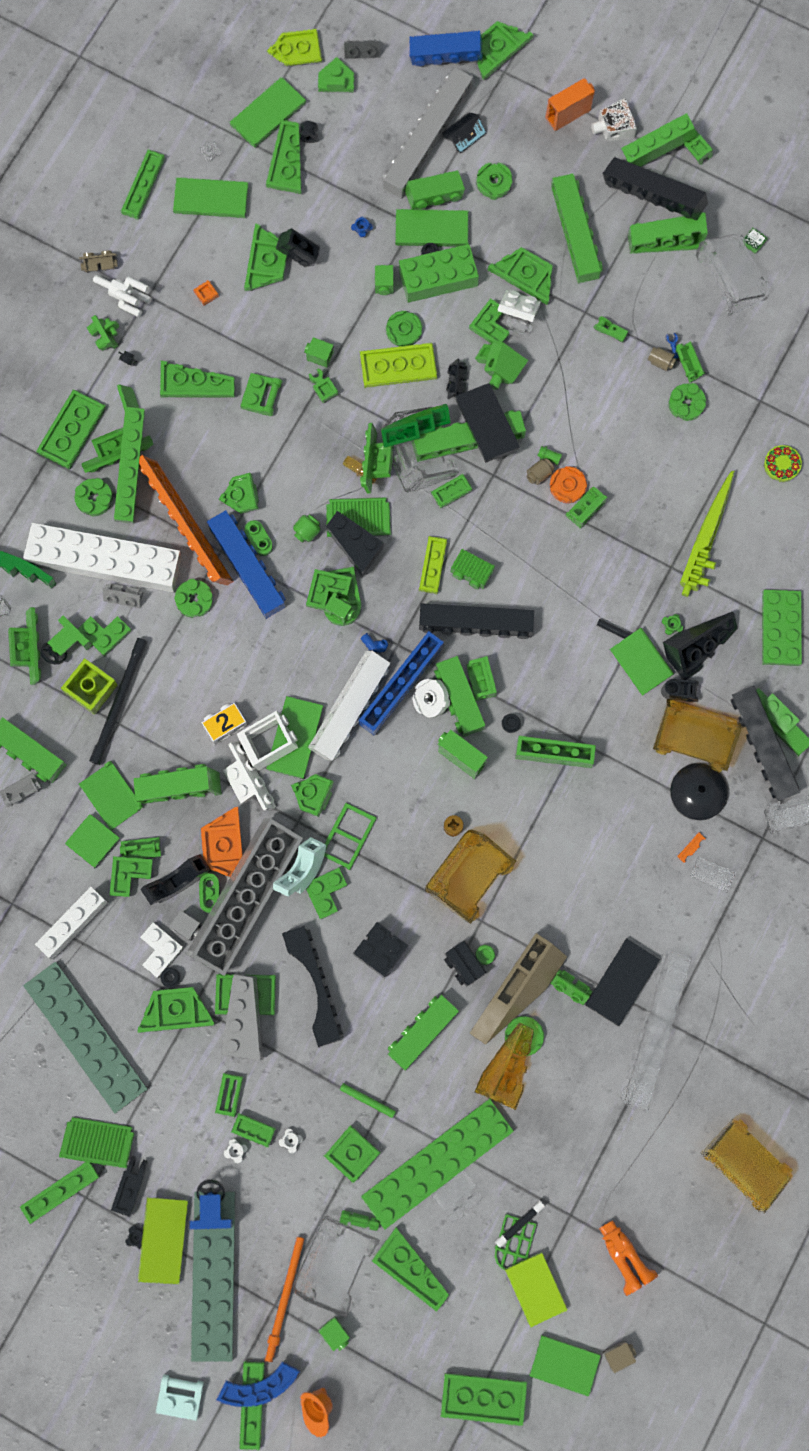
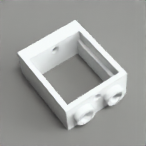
[237,711,298,771]

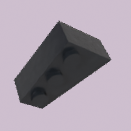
[327,511,384,577]

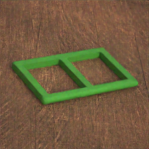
[324,803,377,870]

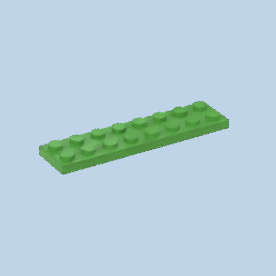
[361,1099,514,1230]

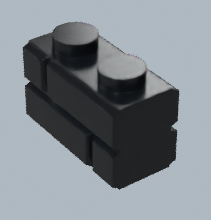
[276,228,320,267]
[444,940,486,987]

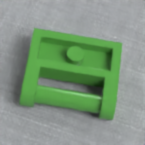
[240,373,283,416]

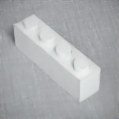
[35,887,108,960]

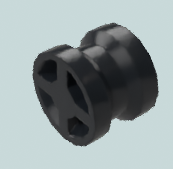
[300,121,318,143]

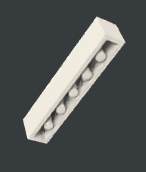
[308,651,390,761]

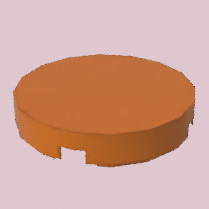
[549,466,587,504]

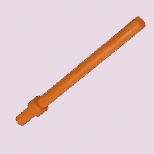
[265,1237,305,1362]

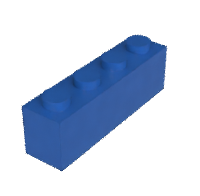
[409,31,482,66]

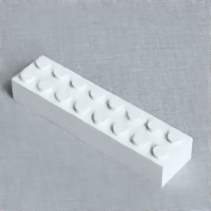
[23,523,182,593]

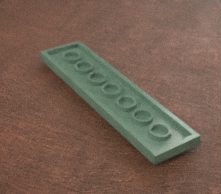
[23,962,148,1114]
[191,1192,235,1362]

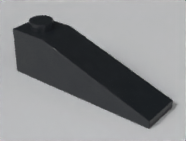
[663,612,738,680]

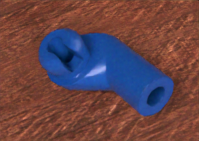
[360,633,388,653]

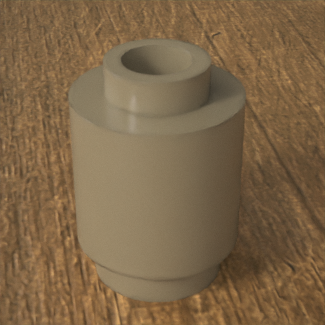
[648,347,676,371]
[526,458,554,485]

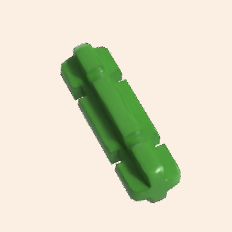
[340,1210,379,1231]

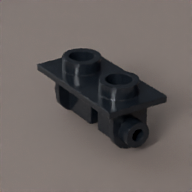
[446,358,468,399]

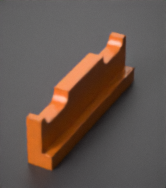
[677,832,706,863]

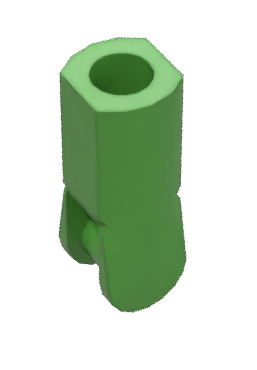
[594,316,628,343]

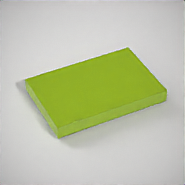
[505,1252,567,1328]

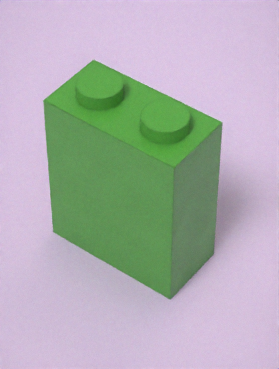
[437,729,488,779]

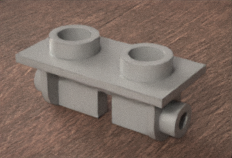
[102,583,143,608]
[0,773,42,807]

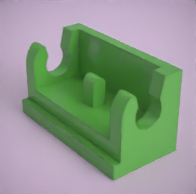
[683,129,713,165]
[565,487,607,529]
[466,656,497,701]

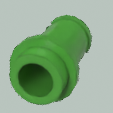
[537,446,562,465]

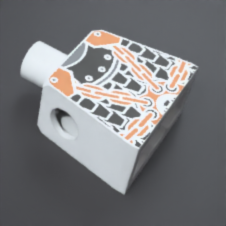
[591,99,637,141]

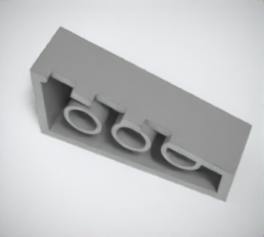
[221,974,264,1061]

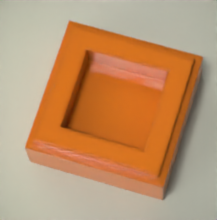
[193,280,219,306]

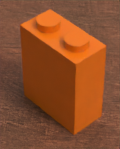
[546,78,595,131]

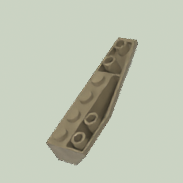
[469,933,567,1045]

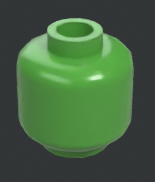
[293,514,321,543]

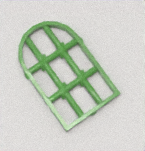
[494,1214,536,1270]

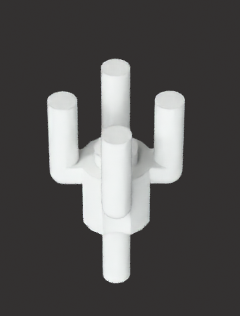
[93,275,152,317]

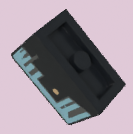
[442,112,486,153]

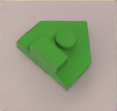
[318,57,354,92]
[218,473,259,514]
[291,774,334,817]

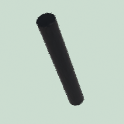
[596,619,631,639]

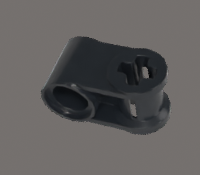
[661,679,699,702]

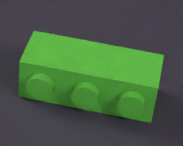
[405,170,465,210]

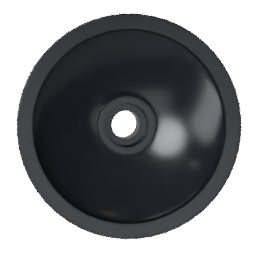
[670,763,728,821]

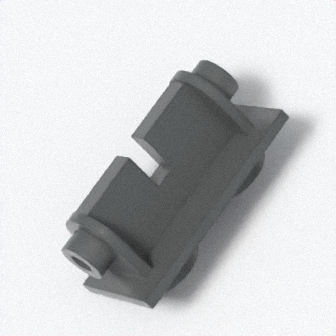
[344,39,380,59]

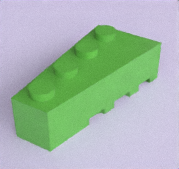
[628,212,708,254]

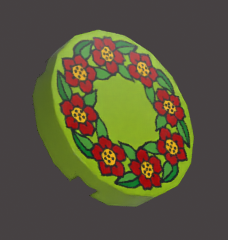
[764,445,802,482]

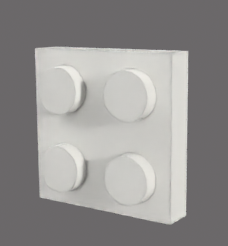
[498,290,541,322]

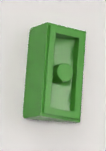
[117,384,139,410]

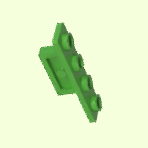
[360,423,394,494]
[81,427,154,473]
[8,607,41,685]

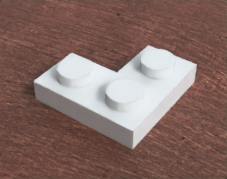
[140,923,183,978]

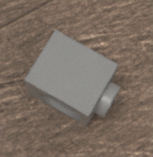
[169,910,201,941]

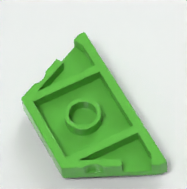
[476,21,533,80]
[244,224,287,291]
[488,247,552,305]
[138,987,215,1033]

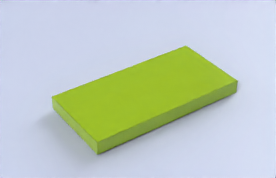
[360,343,437,388]
[138,1197,188,1284]

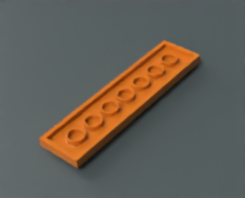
[139,455,234,586]

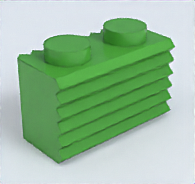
[450,549,495,590]

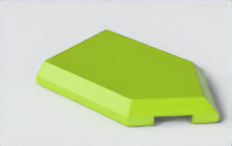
[267,29,322,66]

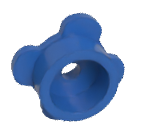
[351,217,373,238]

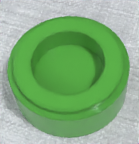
[475,945,495,965]

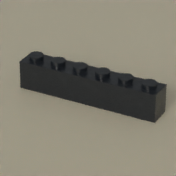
[603,157,708,221]
[419,603,534,639]
[730,685,801,801]

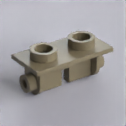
[79,250,118,272]

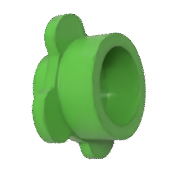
[662,614,683,635]

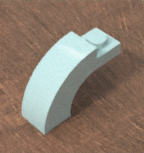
[273,837,326,897]

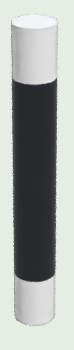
[495,1201,545,1248]

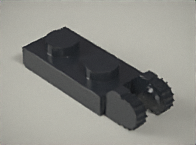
[111,1156,148,1217]

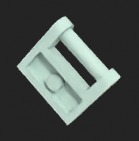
[156,1374,204,1421]

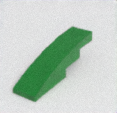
[381,404,451,448]
[0,551,56,589]

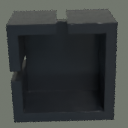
[353,922,409,979]

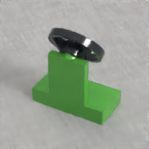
[40,615,92,665]

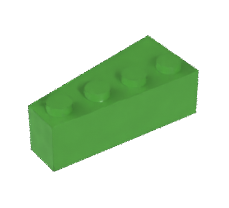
[133,764,222,804]

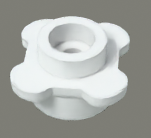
[279,1129,303,1153]
[224,1139,248,1163]

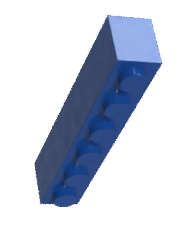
[207,510,286,619]
[359,631,444,736]

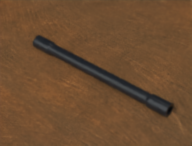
[89,638,148,765]

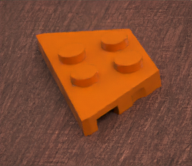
[201,807,243,877]

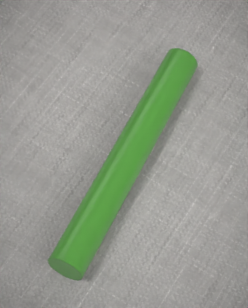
[340,1083,396,1118]

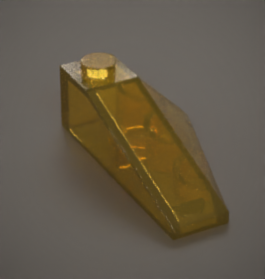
[475,1023,534,1110]

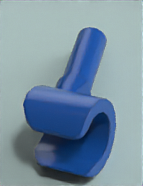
[665,332,679,359]

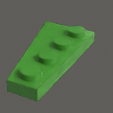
[160,360,235,398]
[372,1227,449,1312]

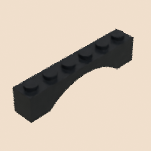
[282,926,344,1048]

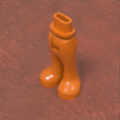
[599,1220,659,1296]

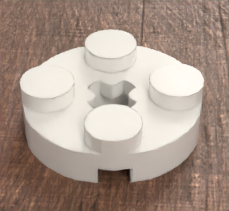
[413,679,450,718]

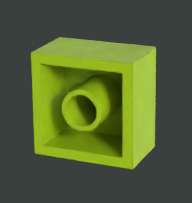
[61,658,118,715]

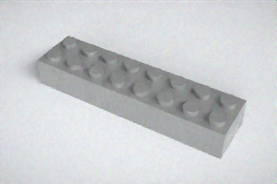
[186,818,303,976]

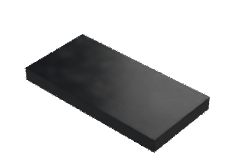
[455,383,520,463]
[585,938,660,1027]

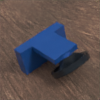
[190,1179,232,1230]

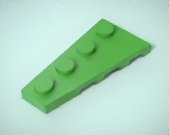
[266,120,301,194]

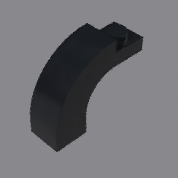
[140,854,211,905]

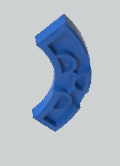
[216,1361,300,1407]

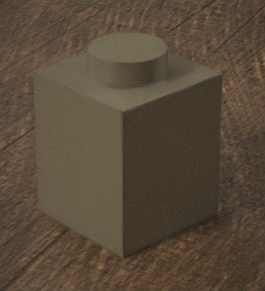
[603,1341,637,1374]

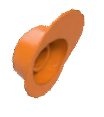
[300,1388,333,1437]

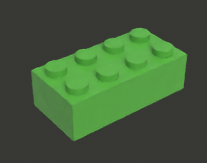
[399,244,479,303]

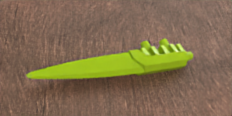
[680,471,735,597]

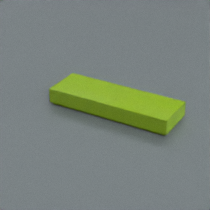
[419,536,447,594]

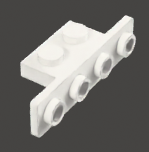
[223,741,276,811]

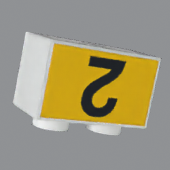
[201,703,248,745]

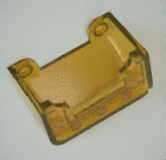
[653,699,742,772]
[425,830,516,924]
[700,1119,793,1213]

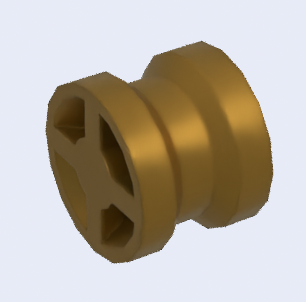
[444,815,463,837]

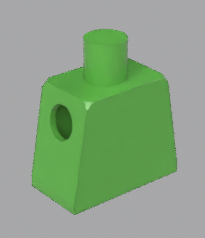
[484,342,528,390]

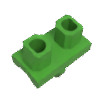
[87,315,119,351]

